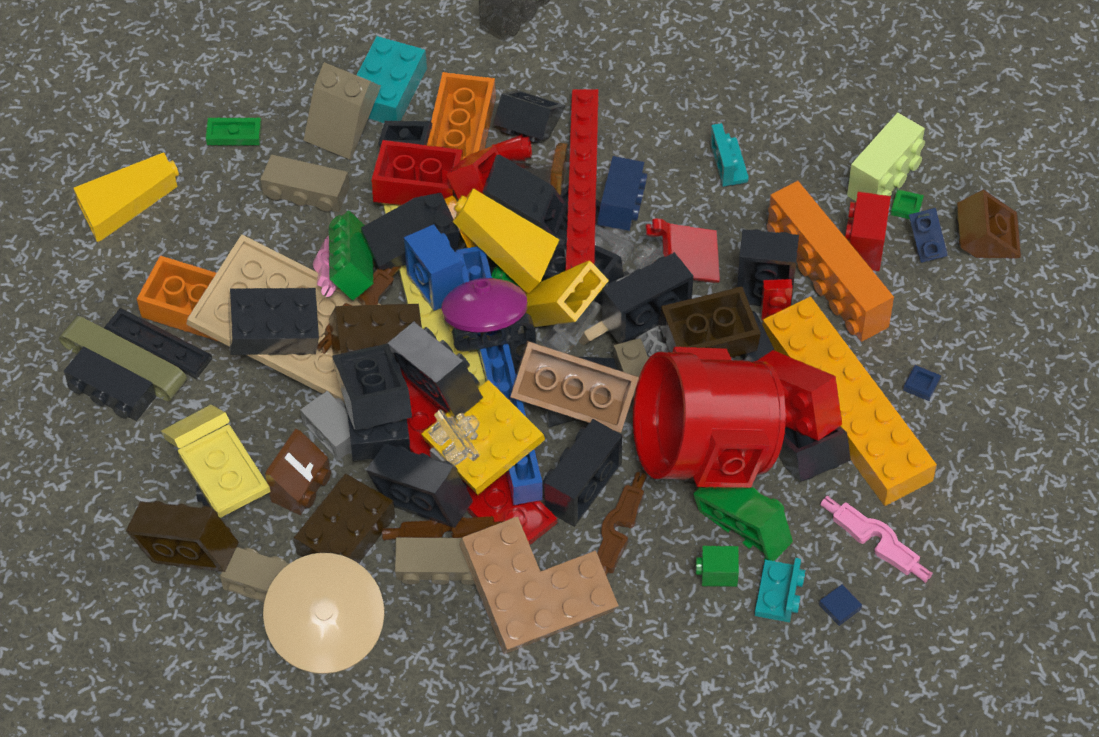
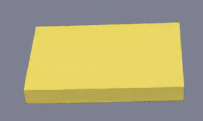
[177,424,270,518]

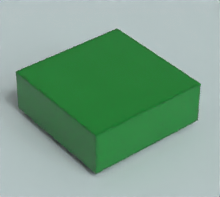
[891,189,924,219]

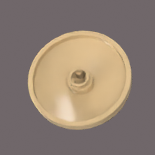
[263,553,384,674]

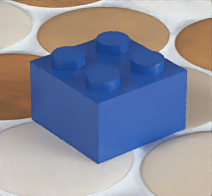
[404,225,464,311]

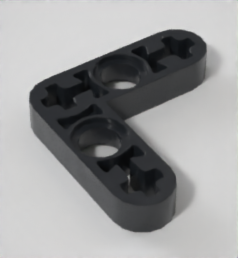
[451,313,536,374]

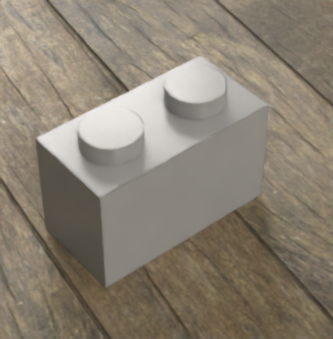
[300,391,351,461]

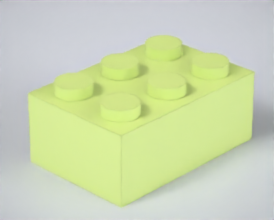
[847,113,925,201]

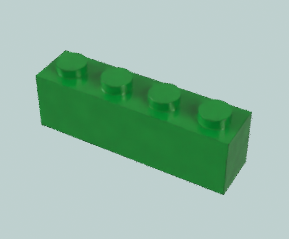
[329,210,374,300]

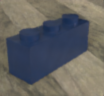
[597,156,648,231]

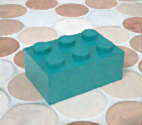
[357,36,427,123]

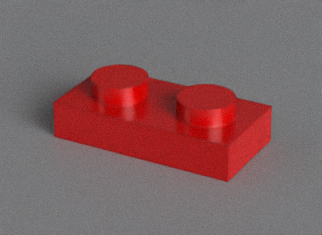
[760,279,793,320]

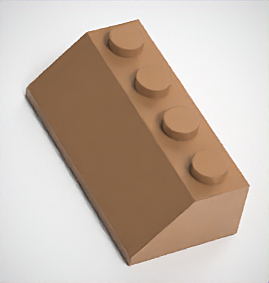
[510,341,639,433]

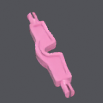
[313,235,337,297]
[820,496,933,583]

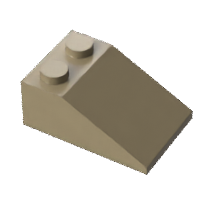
[304,62,381,160]

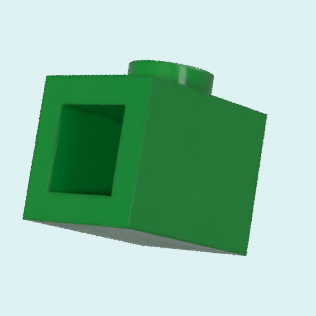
[696,546,739,587]

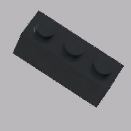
[64,346,156,422]

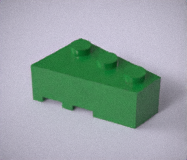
[694,487,793,561]

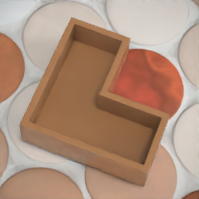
[459,516,618,654]

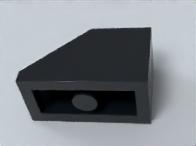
[378,121,433,147]

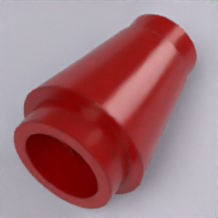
[492,135,532,161]

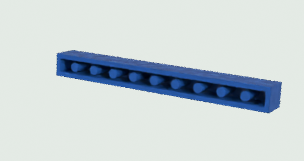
[456,246,542,505]

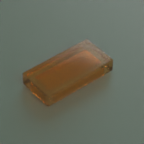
[551,143,567,195]

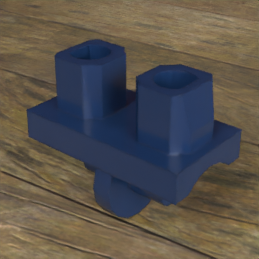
[909,207,948,263]

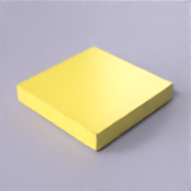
[161,405,229,448]

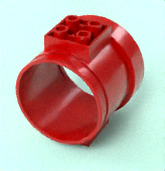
[633,347,786,488]

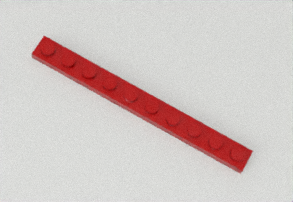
[566,89,599,270]

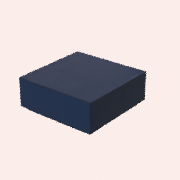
[903,365,941,401]
[819,584,862,626]

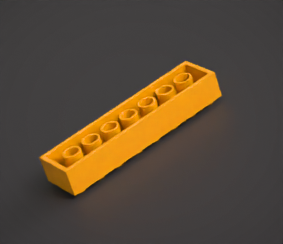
[762,296,937,506]

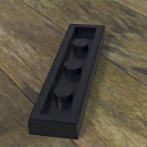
[104,308,212,379]

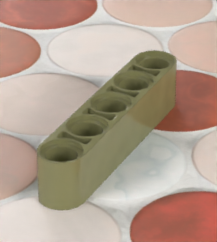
[59,316,187,402]

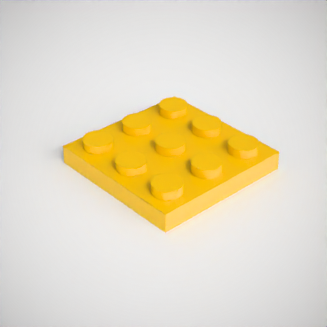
[422,380,545,495]

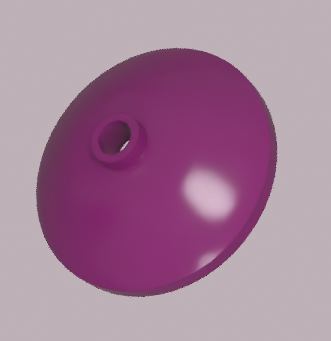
[442,278,528,332]

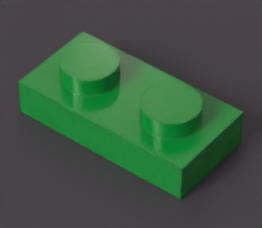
[206,118,262,145]

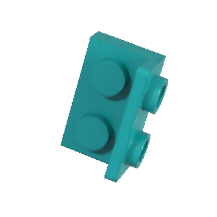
[710,123,749,187]
[755,558,806,622]

